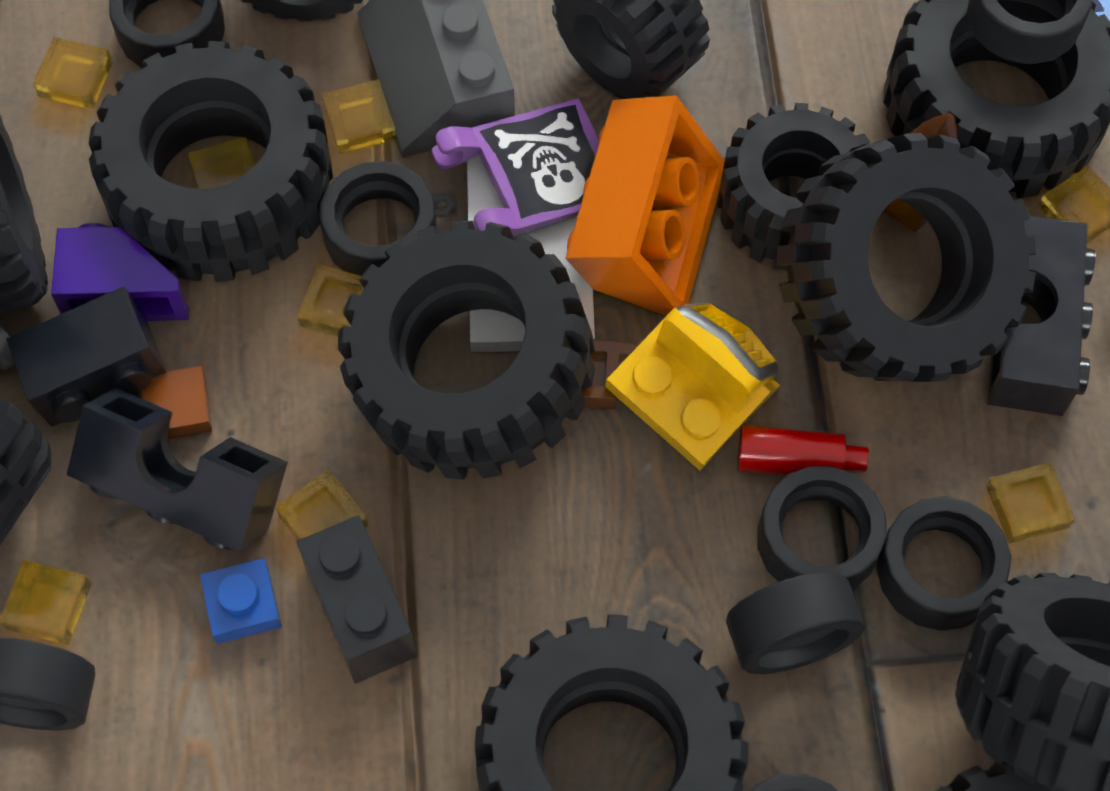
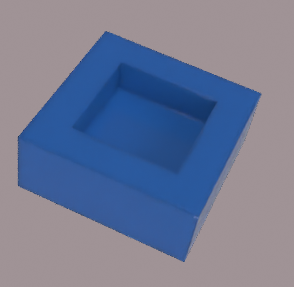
[200,558,282,644]

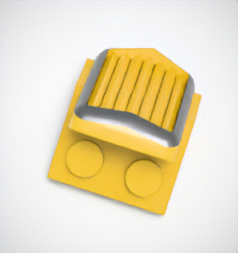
[605,302,780,471]

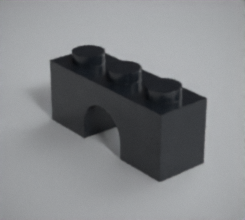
[987,215,1096,416]
[67,388,288,552]

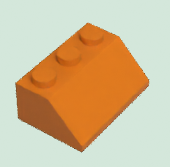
[565,95,724,316]

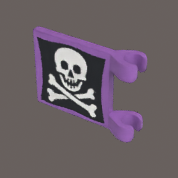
[431,98,599,237]

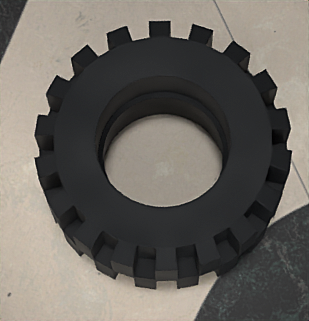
[552,0,710,99]
[718,103,871,271]

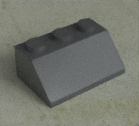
[357,0,515,158]

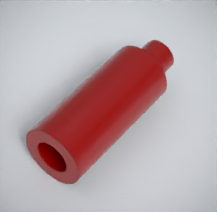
[737,425,869,476]

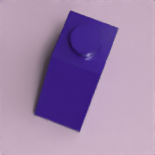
[51,223,190,321]

